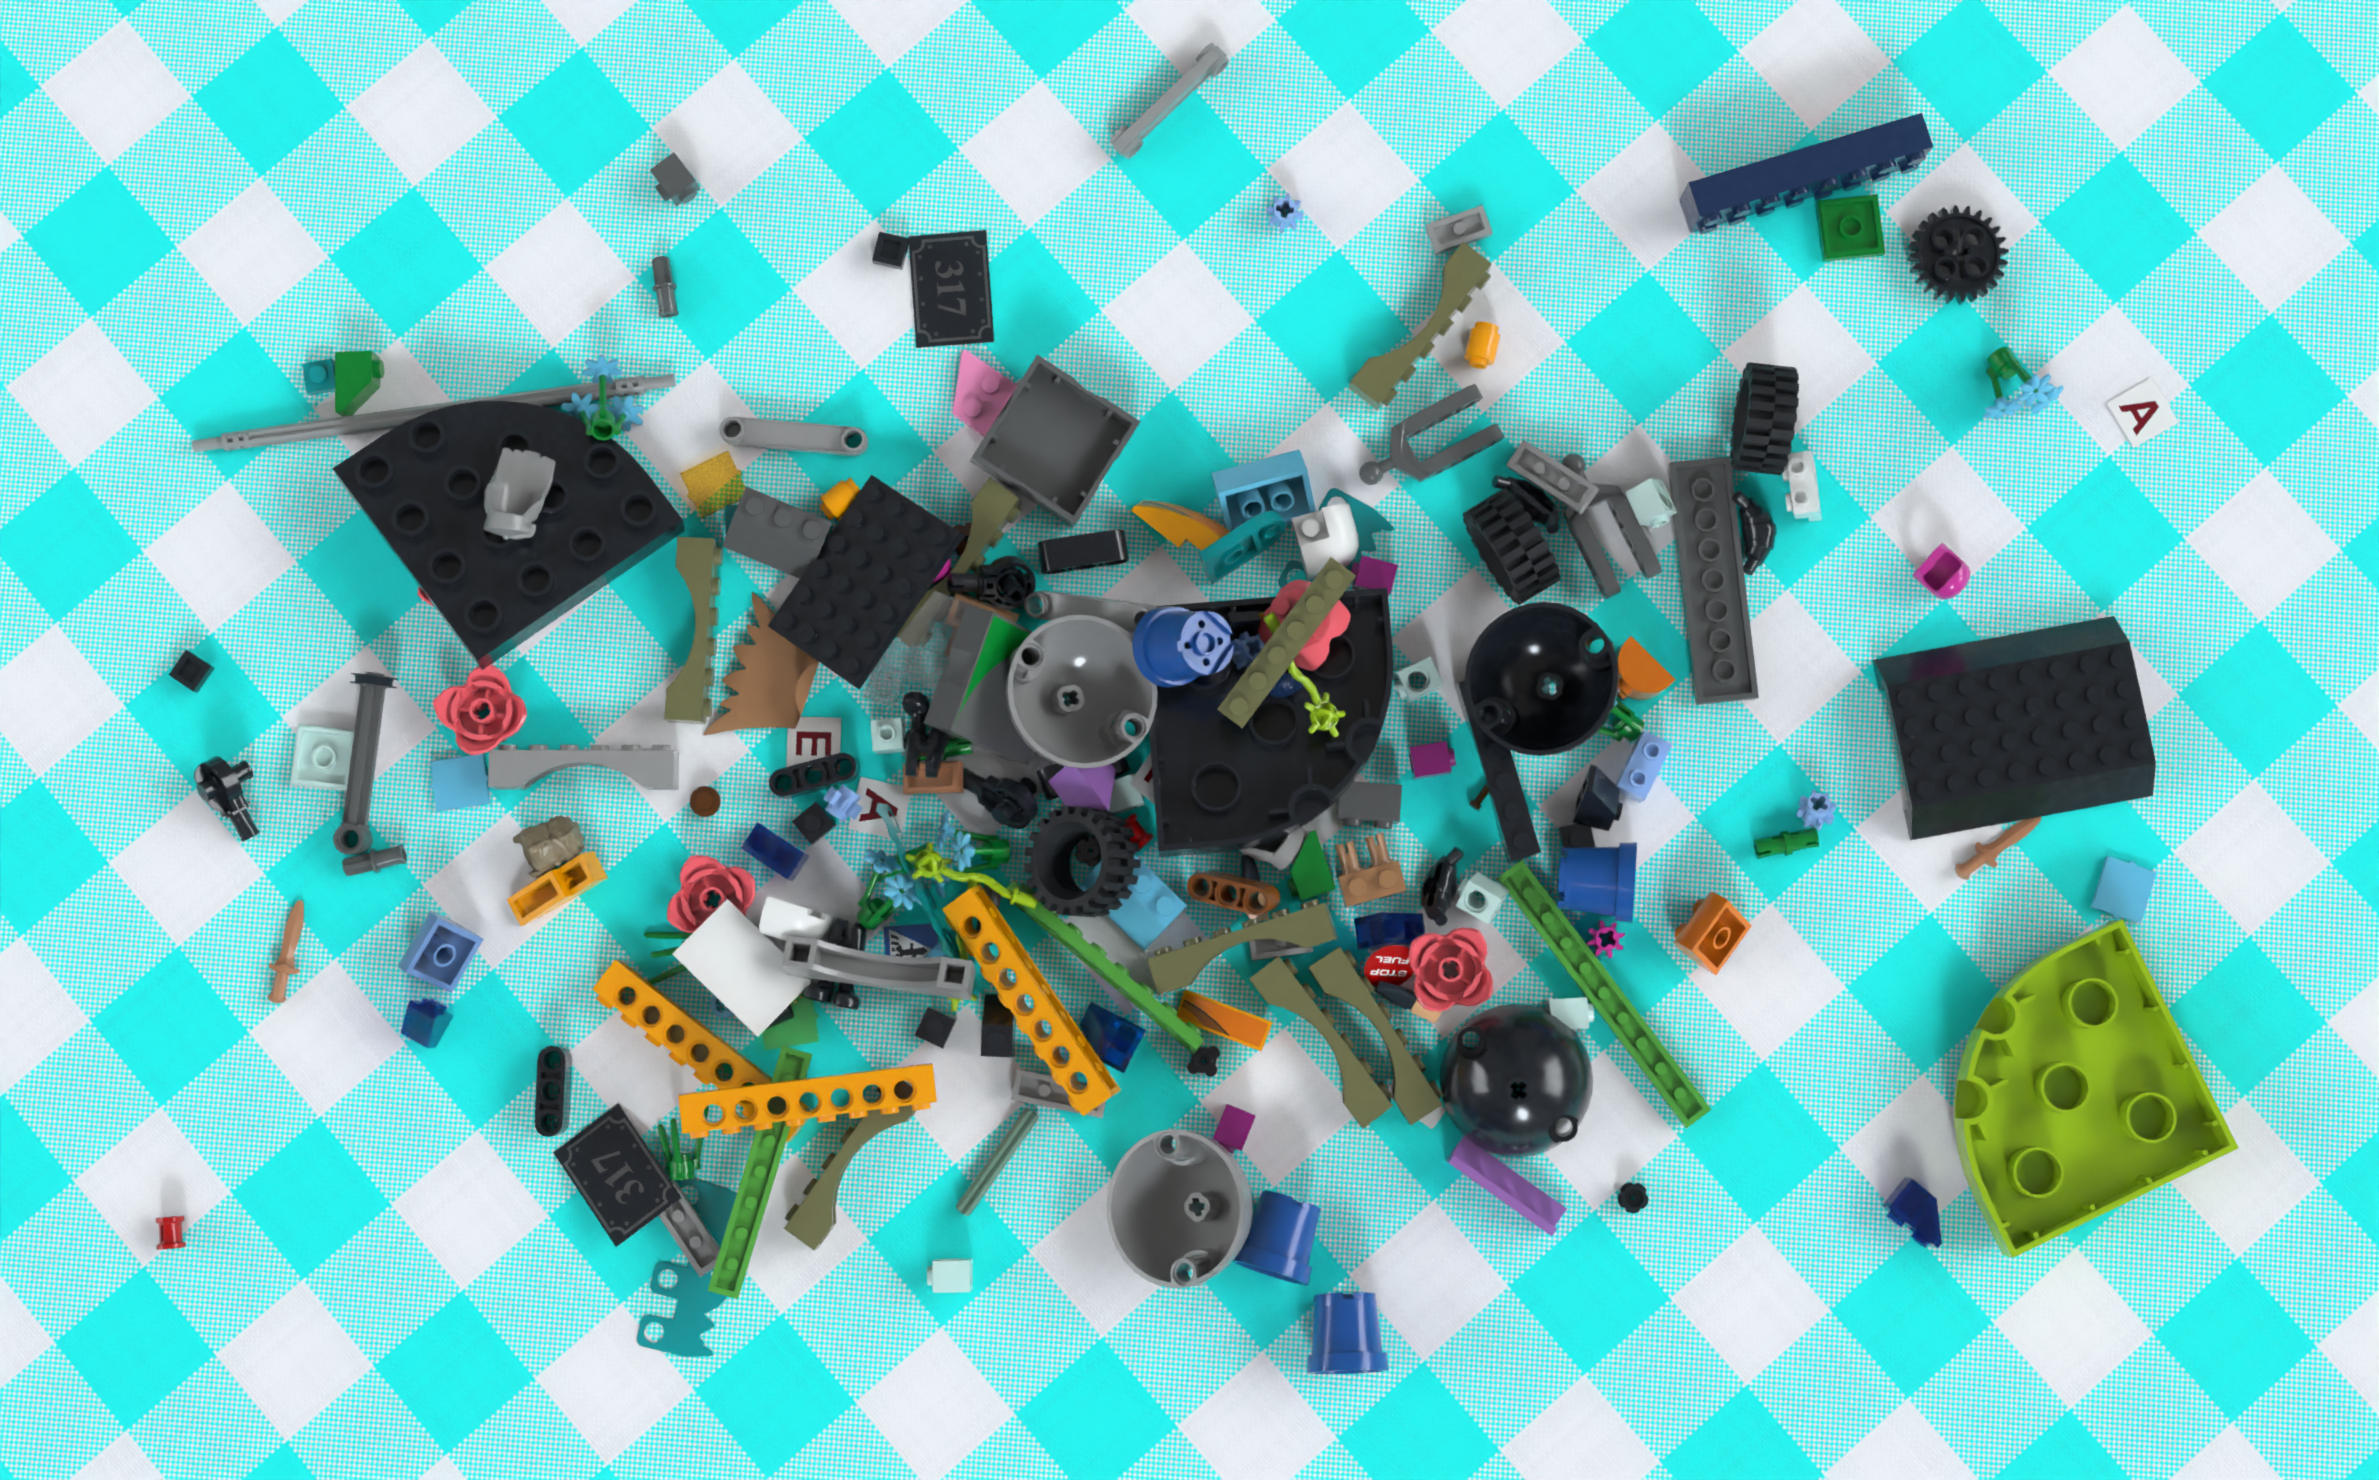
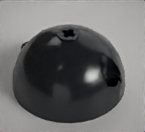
[1465,602,1619,756]
[1439,1004,1593,1157]

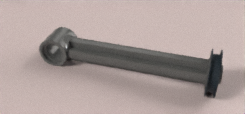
[333,672,398,855]

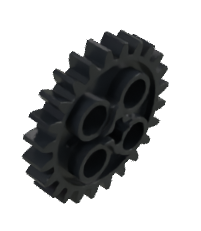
[1907,205,2009,305]

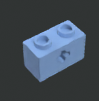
[1615,731,1672,802]

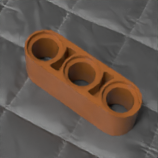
[1187,870,1280,915]

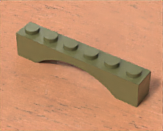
[1349,242,1492,410]
[896,477,1022,651]
[664,537,723,724]
[1217,557,1356,728]
[1147,899,1339,995]
[1308,947,1443,1125]
[1249,956,1393,1128]
[784,1080,917,1250]

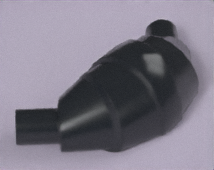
[1492,475,1559,534]
[1732,491,1777,575]
[1421,846,1464,926]

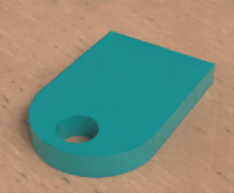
[1199,511,1286,584]

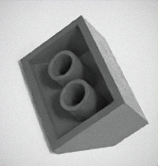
[722,487,832,579]

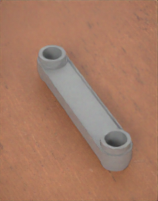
[1110,43,1230,159]
[719,417,869,456]
[1024,590,1158,632]

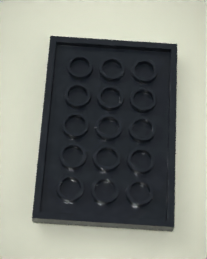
[768,475,964,690]

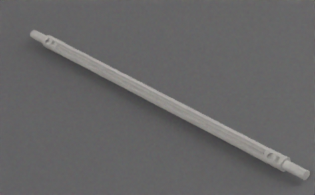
[192,374,676,452]

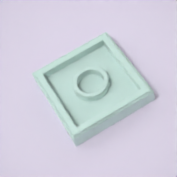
[289,724,355,792]

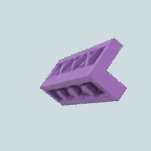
[1446,1136,1567,1236]

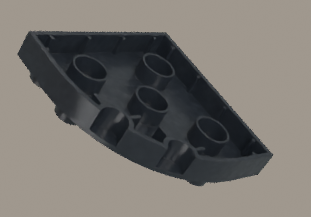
[332,401,685,670]
[1149,588,1393,857]

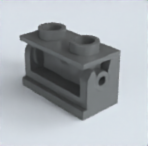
[1337,782,1402,829]

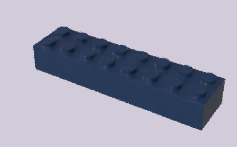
[1679,113,1933,234]

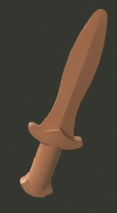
[1955,817,2042,880]
[267,900,304,1004]

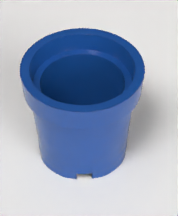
[1132,606,1234,688]
[1557,842,1637,923]
[1232,1190,1321,1286]
[1307,1292,1389,1374]

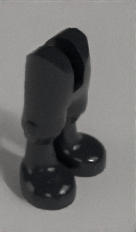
[902,692,950,778]
[802,918,867,1010]

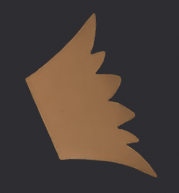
[703,592,819,735]

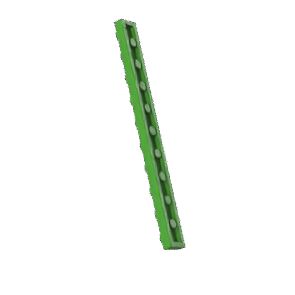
[1496,860,1712,1128]

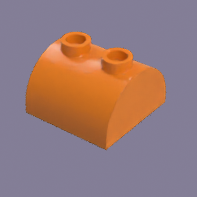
[1615,636,1676,700]
[1673,892,1752,975]

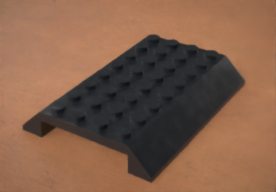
[1873,616,2156,840]

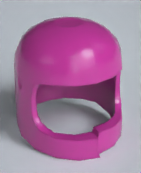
[1912,543,1970,600]

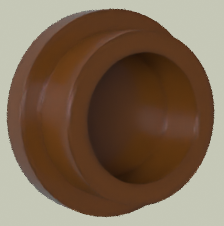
[690,786,721,817]

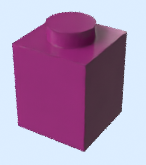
[1350,556,1398,597]
[1408,741,1456,780]
[1213,1104,1256,1154]

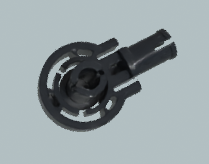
[947,556,1036,610]
[194,756,260,842]
[963,767,1038,829]

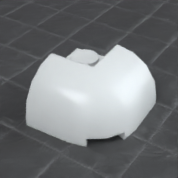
[1291,504,1359,580]
[759,896,834,941]

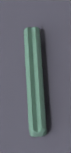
[956,1108,1039,1216]

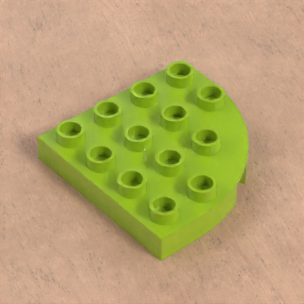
[1954,919,2239,1258]

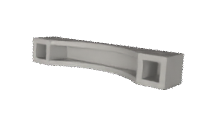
[488,745,679,790]
[782,935,976,1001]

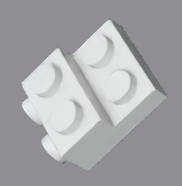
[1782,450,1822,522]

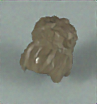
[513,815,584,878]

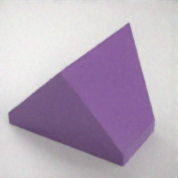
[1048,763,1117,810]

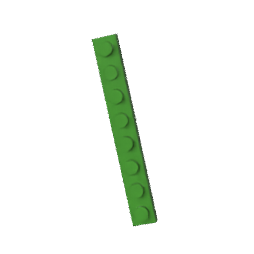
[1007,880,1204,1055]
[707,1045,813,1299]

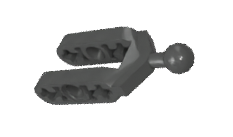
[1359,384,1505,485]
[1561,453,1662,599]

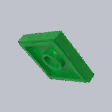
[1815,194,1885,262]

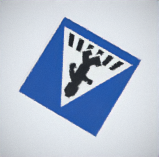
[884,923,938,957]

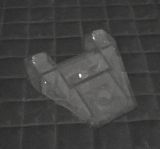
[863,591,989,707]

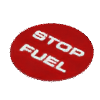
[1364,945,1414,987]

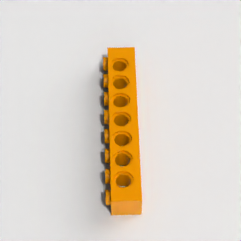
[942,885,1121,1116]
[592,960,812,1142]
[678,1063,937,1139]

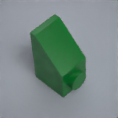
[335,351,384,417]
[1286,830,1336,902]

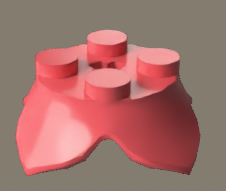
[1258,580,1351,671]
[433,664,527,755]
[667,855,756,933]
[1409,927,1493,1012]

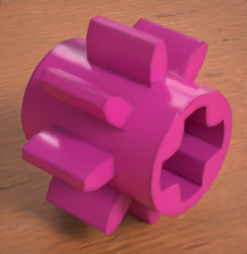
[1586,920,1625,958]

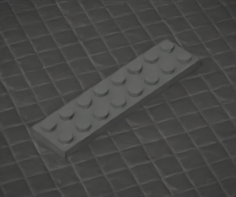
[1668,457,1759,705]

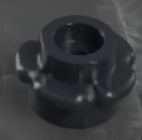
[1076,836,1102,866]
[1617,1182,1649,1213]

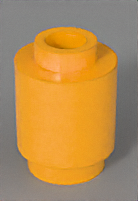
[1464,321,1500,369]
[819,477,860,521]

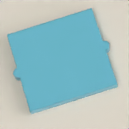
[430,754,491,812]
[2091,856,2157,924]

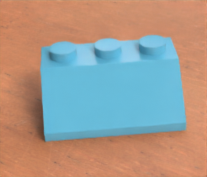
[1211,449,1316,531]
[1078,854,1187,951]

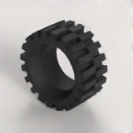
[1730,362,1799,475]
[1462,489,1561,605]
[1024,806,1141,917]

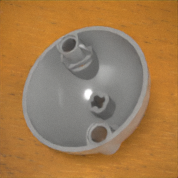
[1005,615,1158,768]
[1106,1129,1253,1288]

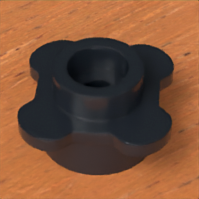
[1187,1046,1220,1077]

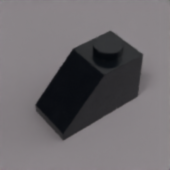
[1573,765,1623,831]
[981,994,1016,1057]

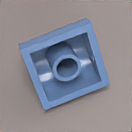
[398,911,484,993]

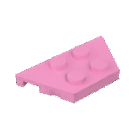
[952,349,1018,437]

